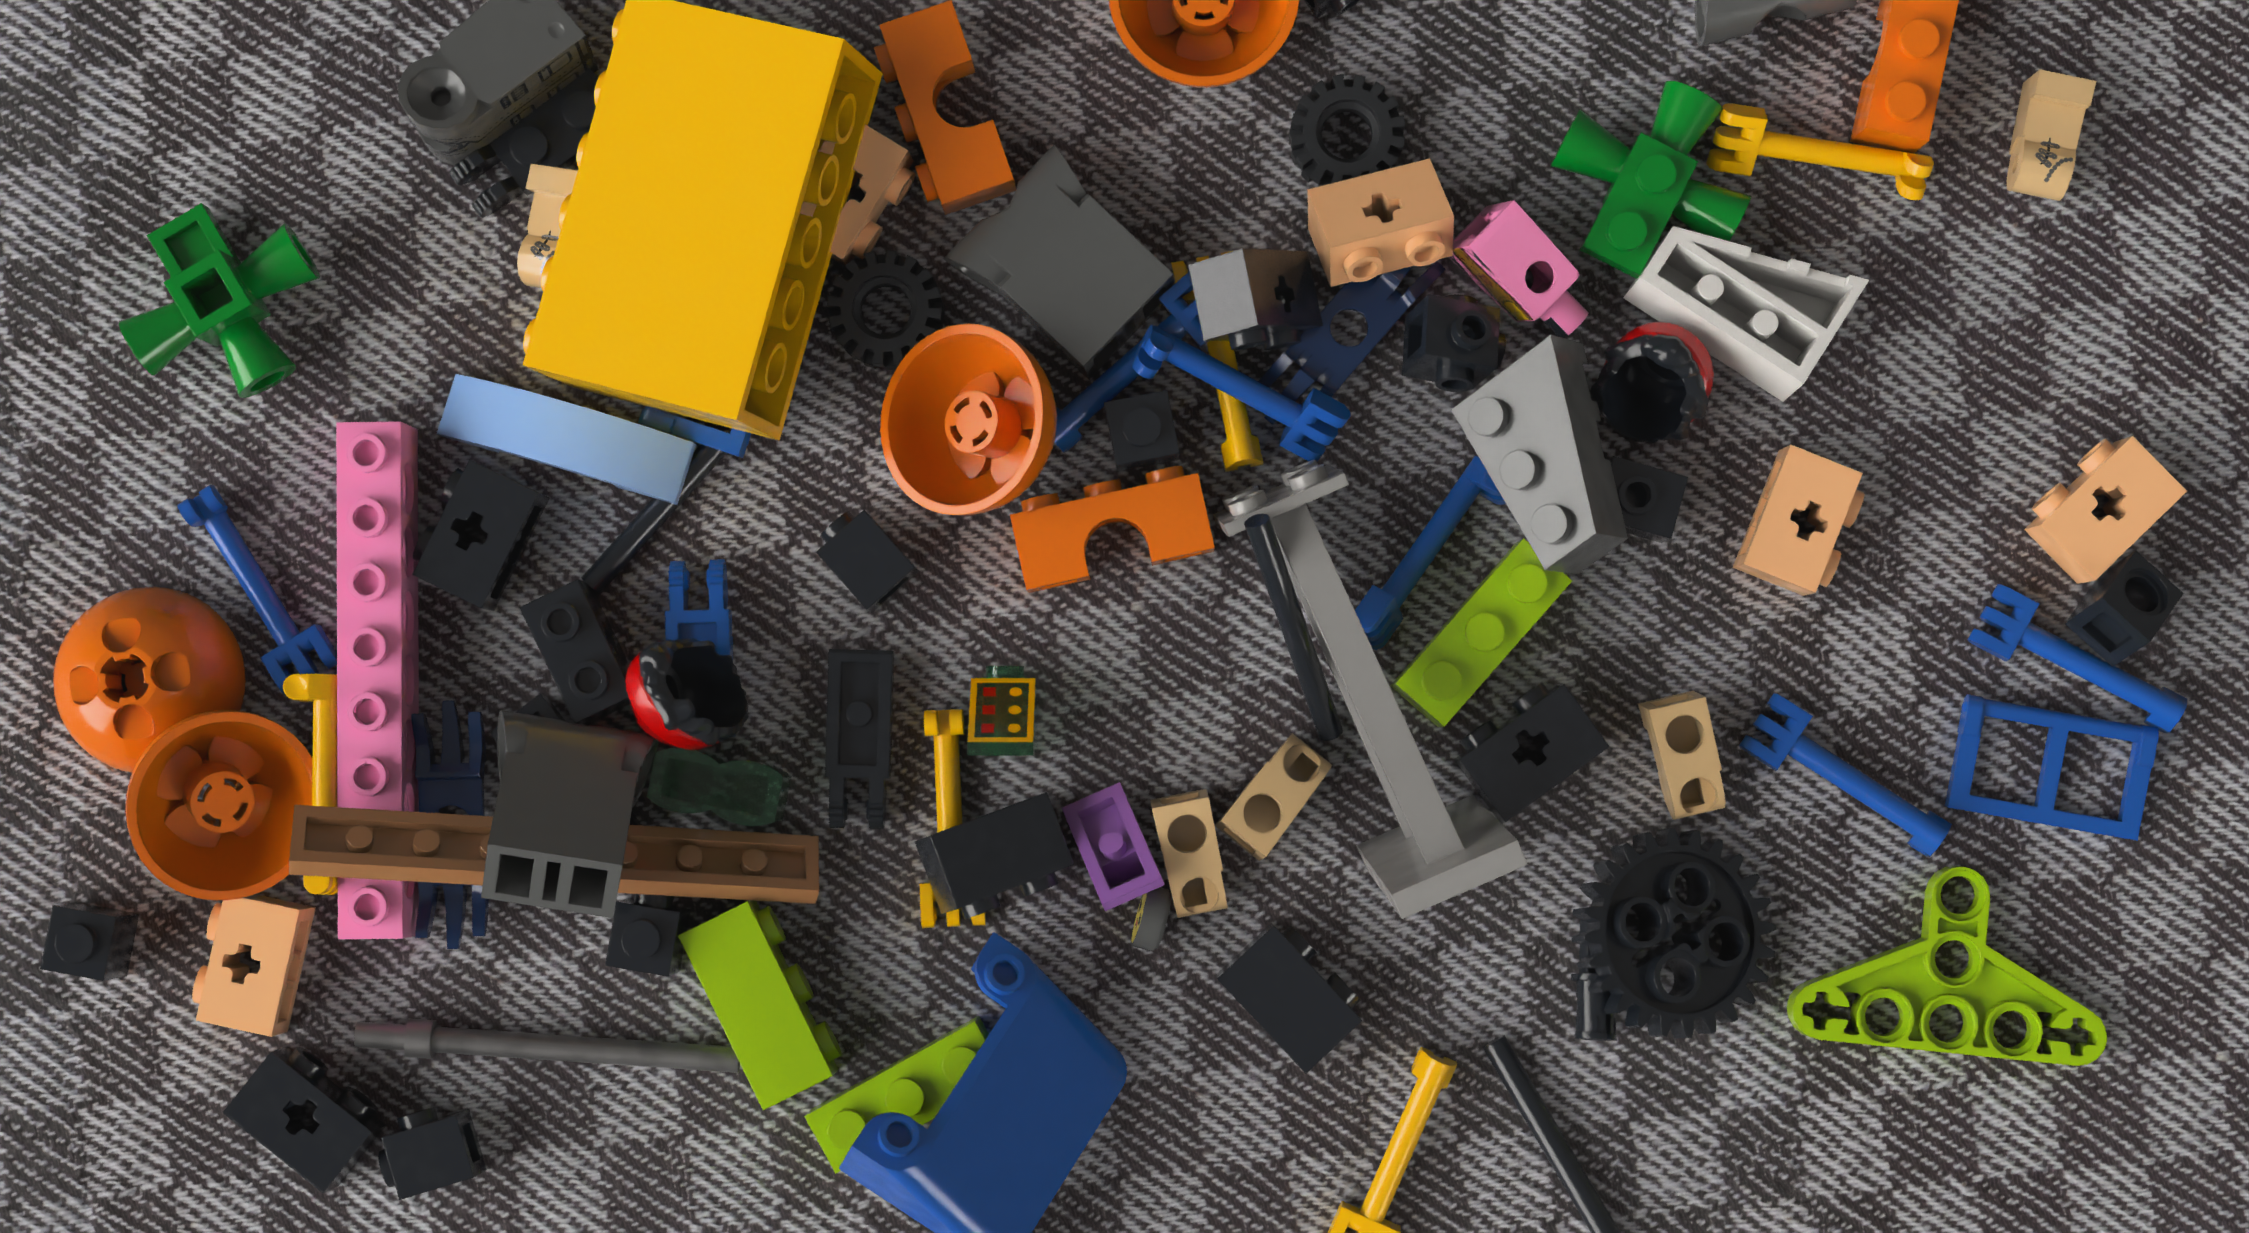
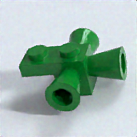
[1550,81,1752,279]
[119,203,320,398]

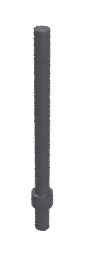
[354,1019,740,1073]

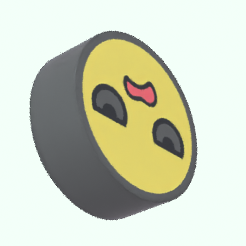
[1131,887,1172,952]

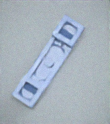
[437,374,696,505]

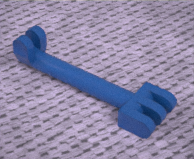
[1054,272,1209,453]
[1132,324,1351,461]
[1355,456,1506,650]
[177,484,337,696]
[1967,584,2188,733]
[1739,693,1952,857]

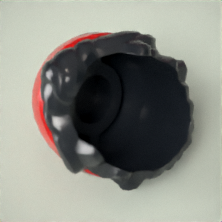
[1591,322,1714,443]
[625,638,749,750]

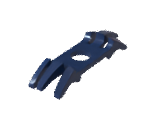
[1258,261,1446,425]
[411,700,489,949]

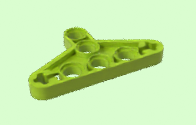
[1787,866,2107,1066]

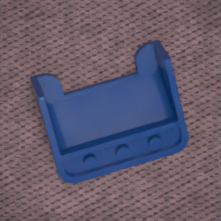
[839,932,1127,1233]

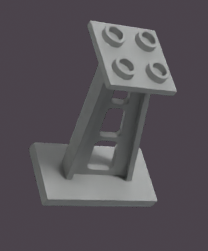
[1213,460,1528,919]

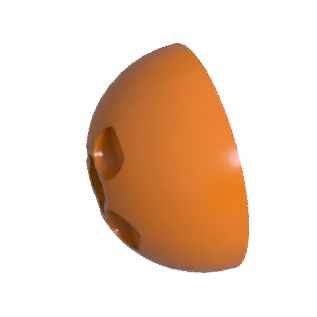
[1109,0,1299,88]
[880,323,1057,516]
[53,587,245,773]
[125,710,312,900]

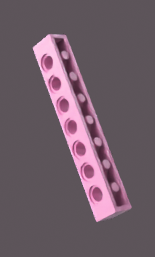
[336,421,419,939]

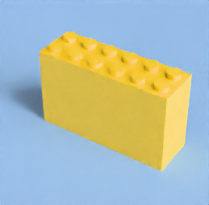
[523,0,883,441]

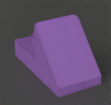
[1062,782,1165,911]

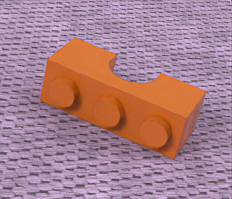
[874,0,1016,215]
[1850,0,1959,153]
[1010,466,1215,593]

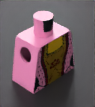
[1449,200,1589,338]

